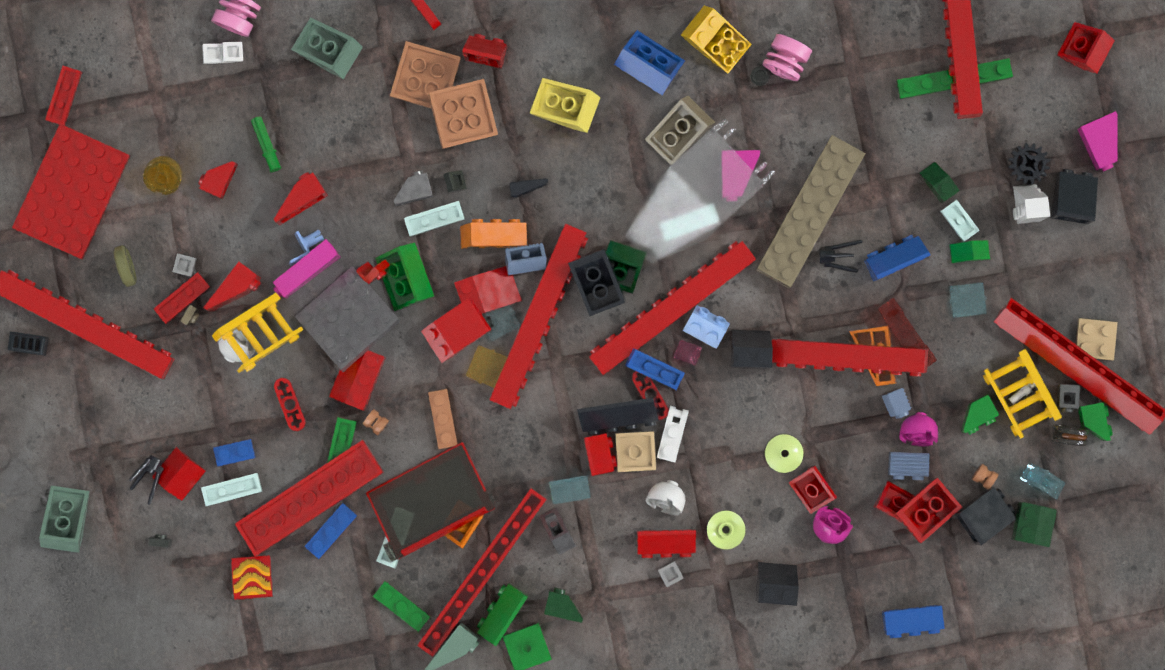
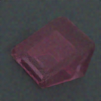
[674,340,702,366]

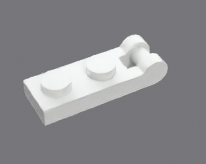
[656,406,689,462]

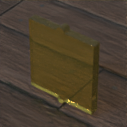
[466,345,508,388]

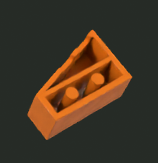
[460,219,527,249]
[849,326,897,386]

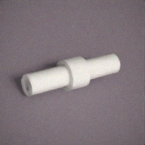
[1009,379,1043,405]

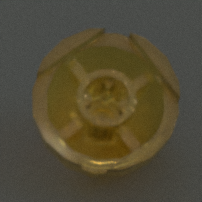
[143,156,182,195]

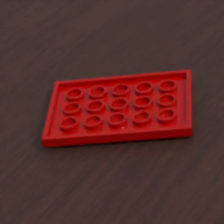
[12,125,130,260]

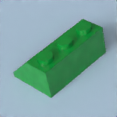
[375,242,434,312]
[477,583,528,646]

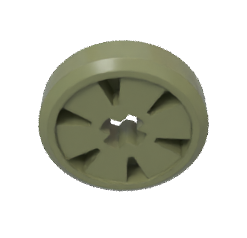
[113,245,137,287]

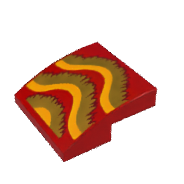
[231,555,273,600]

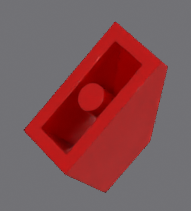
[198,161,238,200]

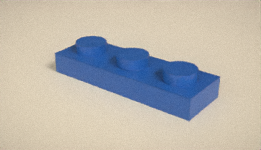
[625,348,685,390]
[304,503,358,559]

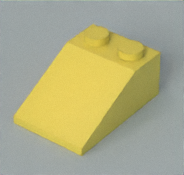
[530,78,600,133]

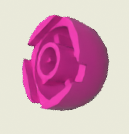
[899,412,938,447]
[813,506,853,544]

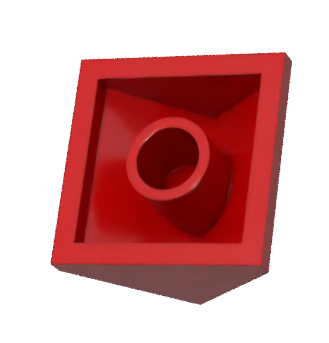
[152,447,206,501]
[789,466,837,514]
[873,481,914,523]

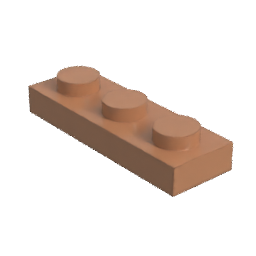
[428,389,458,449]

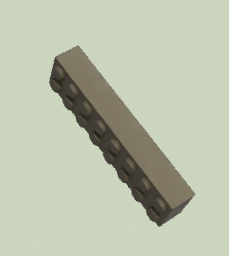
[756,135,866,288]

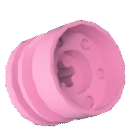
[211,0,261,37]
[762,34,812,81]

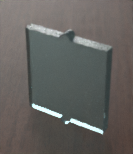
[949,283,987,318]
[486,305,521,341]

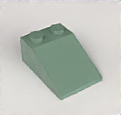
[291,17,363,79]
[39,486,89,553]
[425,623,479,670]

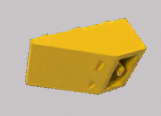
[681,5,752,74]

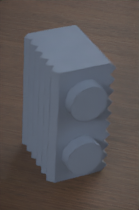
[505,243,546,275]
[882,388,912,419]
[888,452,929,480]

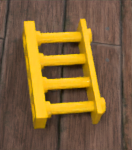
[212,293,303,373]
[983,348,1062,439]

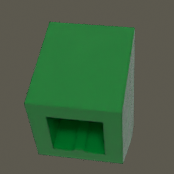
[961,395,999,435]
[1078,402,1113,441]

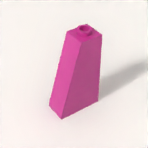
[273,239,341,299]

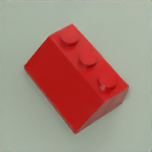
[329,350,386,411]
[637,529,696,558]

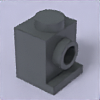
[1057,384,1080,412]

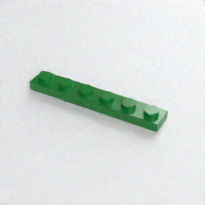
[896,58,1013,99]

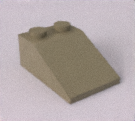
[645,96,715,166]

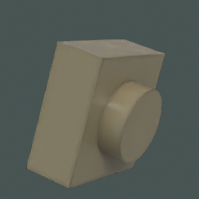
[181,305,199,326]

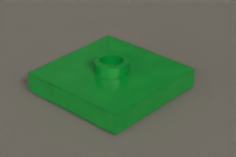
[503,623,552,670]

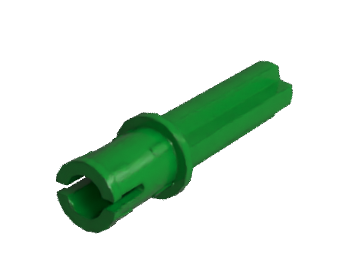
[251,117,282,173]

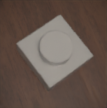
[172,253,197,277]
[658,561,683,587]

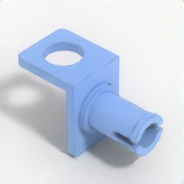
[289,230,324,266]

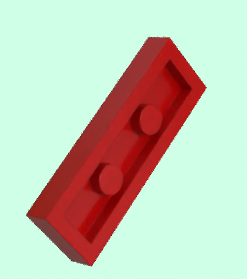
[45,66,82,126]
[154,272,211,324]

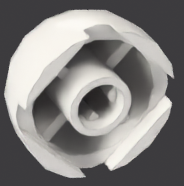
[218,329,255,363]
[646,480,686,516]

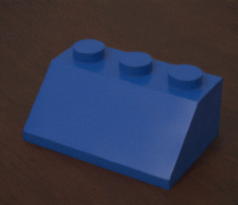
[614,30,685,95]
[864,235,930,282]

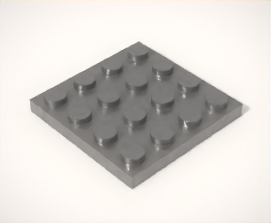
[295,266,400,372]

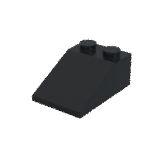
[568,249,626,317]

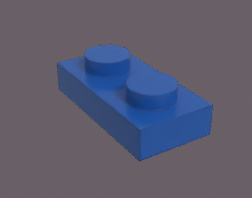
[213,439,256,466]

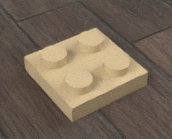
[1076,318,1118,361]
[616,432,656,472]

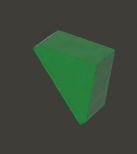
[950,240,990,263]

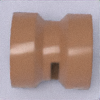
[363,409,389,436]
[972,464,999,490]

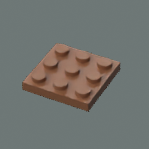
[390,41,461,109]
[428,79,498,149]

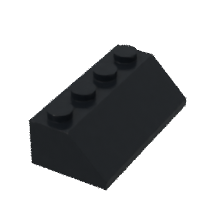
[577,398,660,435]

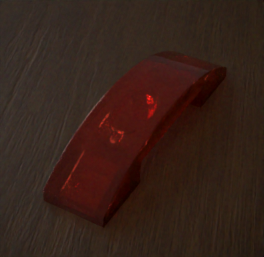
[878,298,937,367]

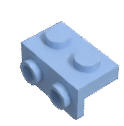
[683,306,730,349]

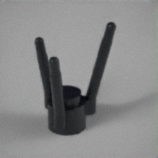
[820,240,863,273]
[129,455,164,505]

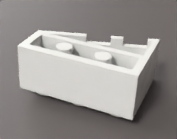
[1013,184,1050,224]

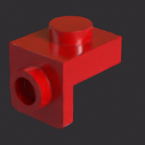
[356,260,390,284]

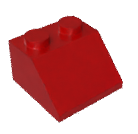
[1057,22,1115,74]
[584,433,617,476]

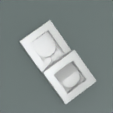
[202,42,243,64]

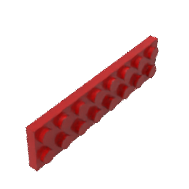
[235,440,384,556]

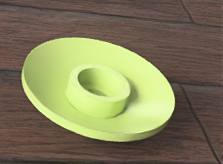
[765,434,803,473]
[707,511,745,549]

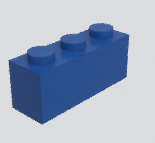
[882,605,945,638]

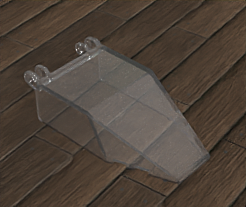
[626,119,775,264]

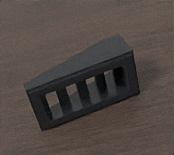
[510,178,548,199]
[7,331,49,356]

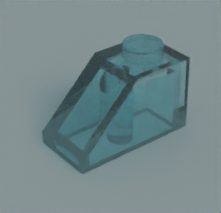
[1020,463,1065,500]

